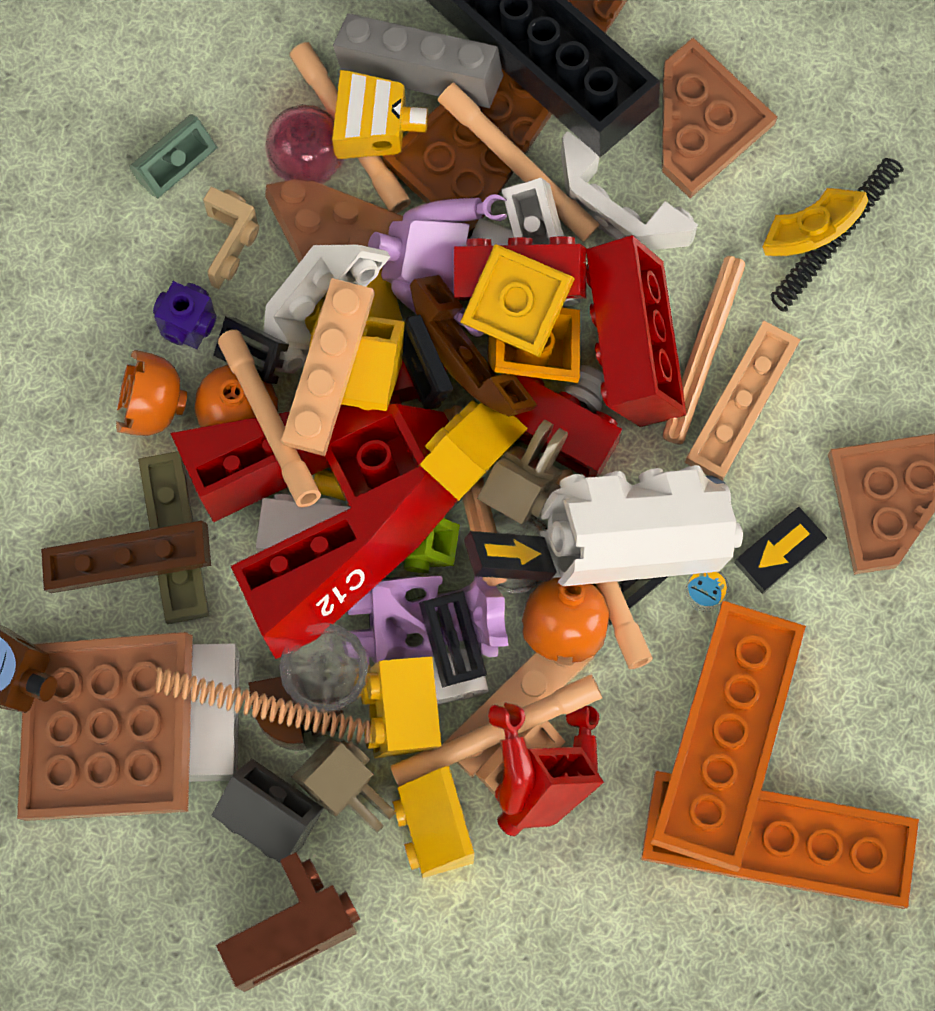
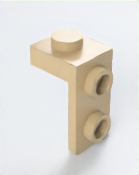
[203,186,259,289]

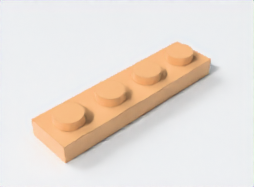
[281,278,375,456]
[685,321,801,481]
[443,652,595,778]

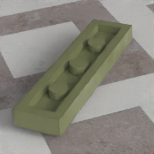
[138,451,210,625]

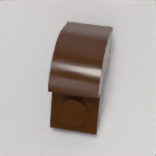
[248,674,345,750]

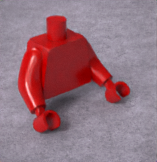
[488,703,604,836]

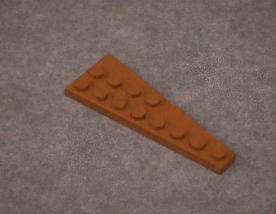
[382,0,627,239]

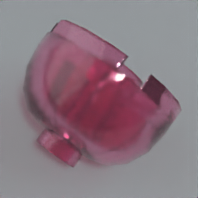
[265,104,344,184]

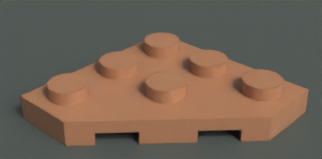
[662,38,777,198]
[265,177,403,263]
[828,433,935,575]

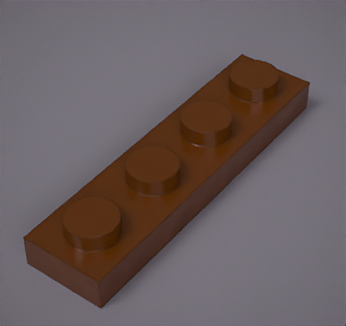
[41,520,211,594]

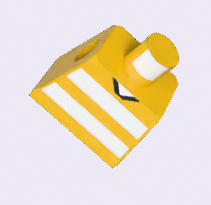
[332,70,428,159]

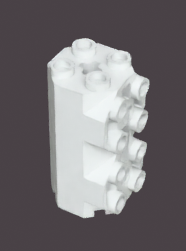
[540,465,743,586]

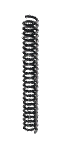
[771,158,904,312]

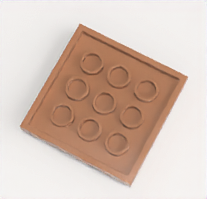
[17,632,193,821]

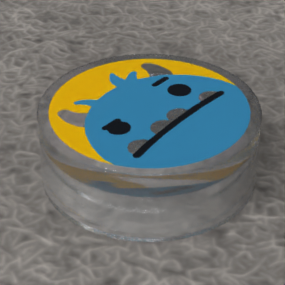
[684,571,729,612]

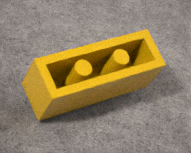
[420,400,528,501]

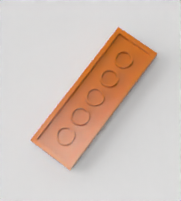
[651,601,806,872]
[641,771,919,909]

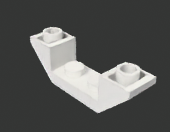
[561,131,698,250]
[261,245,390,374]

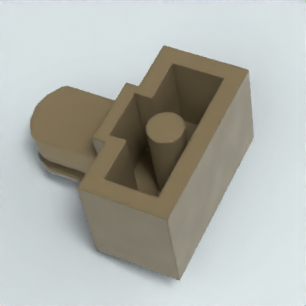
[477,420,568,525]
[291,739,396,833]

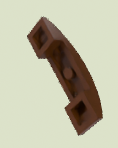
[410,275,537,417]

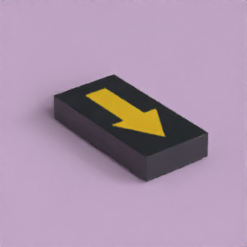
[734,507,827,594]
[464,531,557,581]

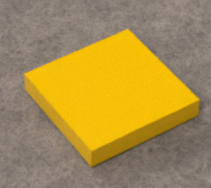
[460,244,574,357]

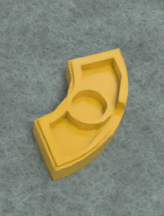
[762,188,868,256]

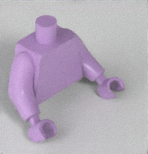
[368,194,507,337]

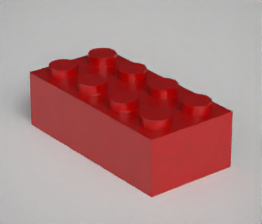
[586,235,687,427]

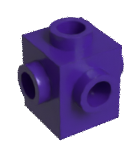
[153,281,217,349]

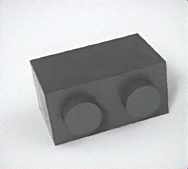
[211,758,324,863]

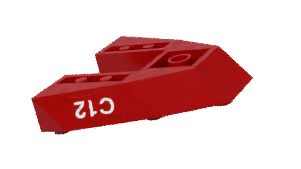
[170,404,458,659]

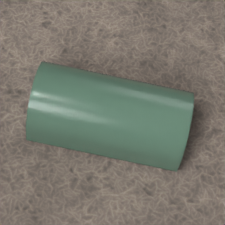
[129,114,218,198]

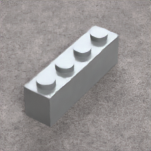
[333,13,503,108]

